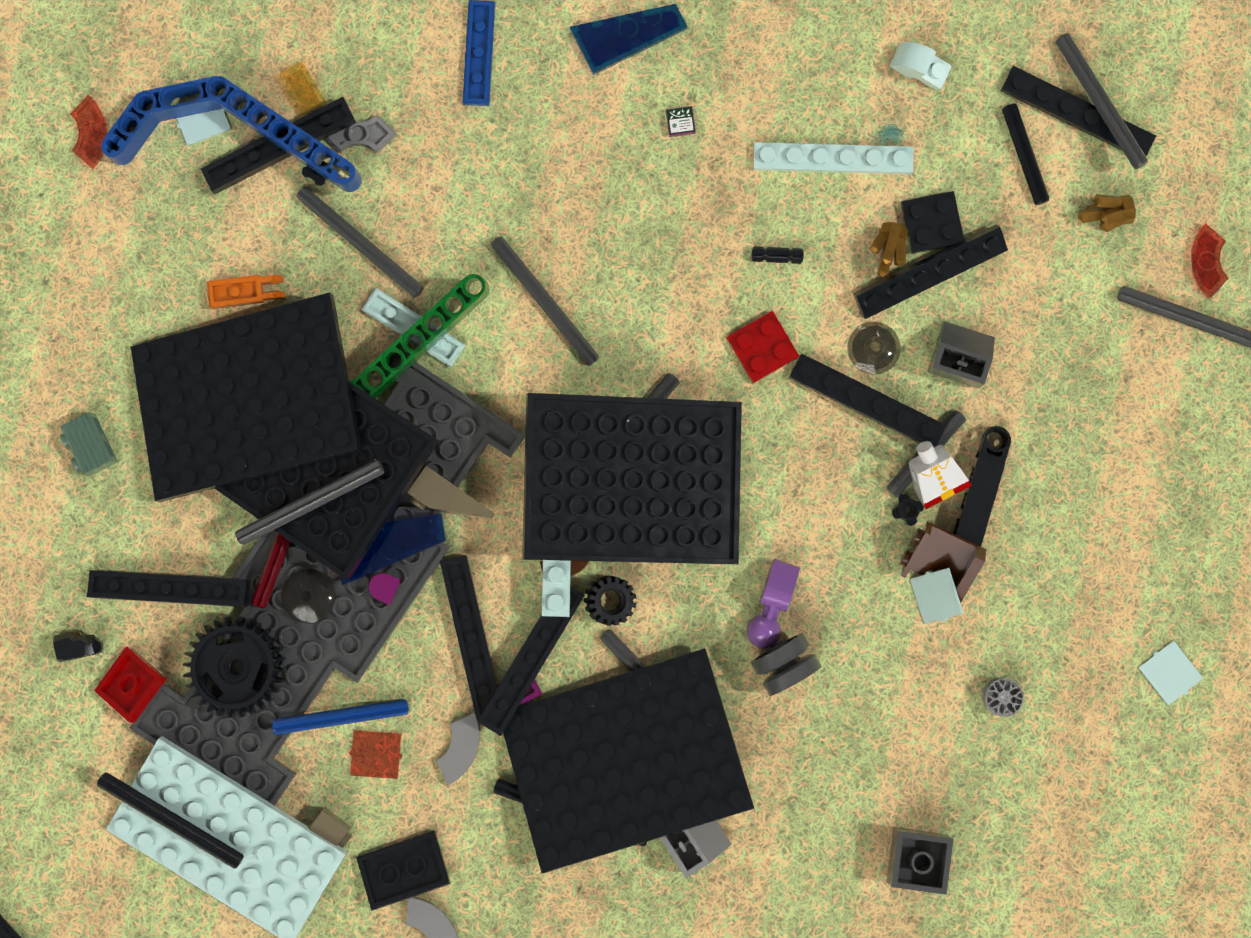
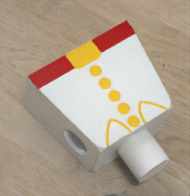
[908,441,972,509]

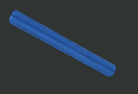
[272,699,409,735]

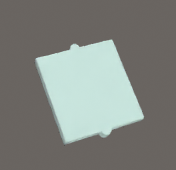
[175,94,231,146]
[910,568,964,624]
[1138,641,1203,706]

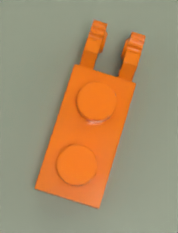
[207,275,285,309]

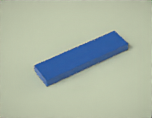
[463,0,496,106]

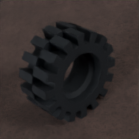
[584,575,637,626]

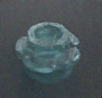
[878,124,904,146]

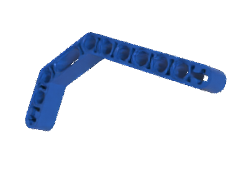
[101,76,362,192]

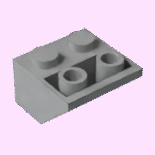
[660,821,732,878]

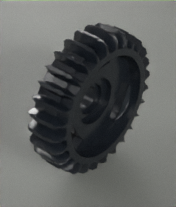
[182,616,287,718]

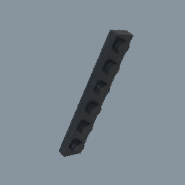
[1000,66,1156,156]
[201,97,357,195]
[853,225,1008,319]
[789,354,947,447]
[440,555,498,720]
[87,570,250,608]
[477,586,585,736]

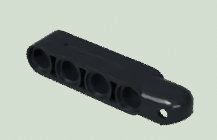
[953,426,1011,546]

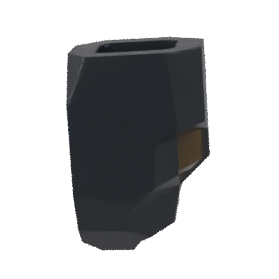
[53,630,104,662]

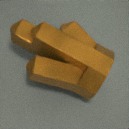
[1078,194,1136,232]
[869,222,908,278]

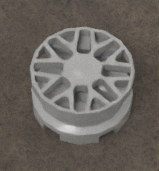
[982,678,1024,717]

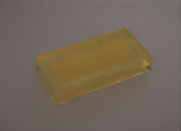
[279,62,327,116]

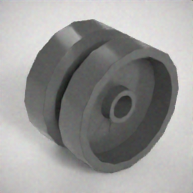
[750,633,822,696]

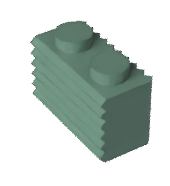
[60,412,118,476]

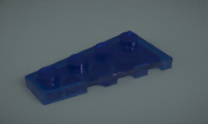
[569,4,687,75]
[341,513,447,585]

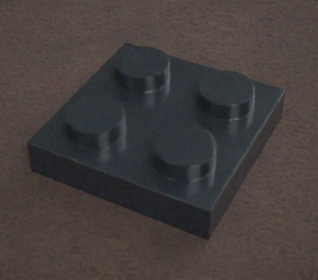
[901,191,964,254]

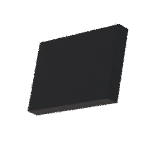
[356,831,451,911]

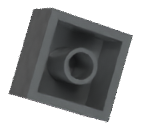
[887,827,953,895]

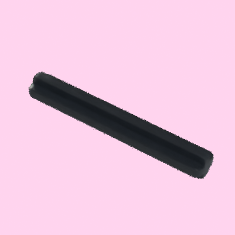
[1002,103,1050,205]

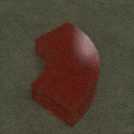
[71,95,107,169]
[1191,223,1228,299]

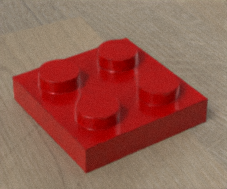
[726,311,800,384]
[94,646,167,723]

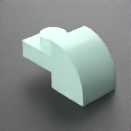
[889,42,952,90]

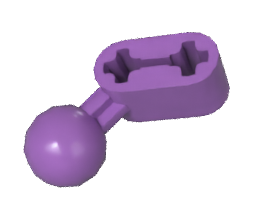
[746,559,800,648]

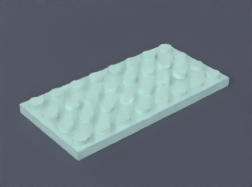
[106,736,348,938]

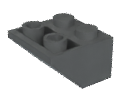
[927,321,995,388]

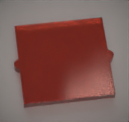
[349,730,402,779]

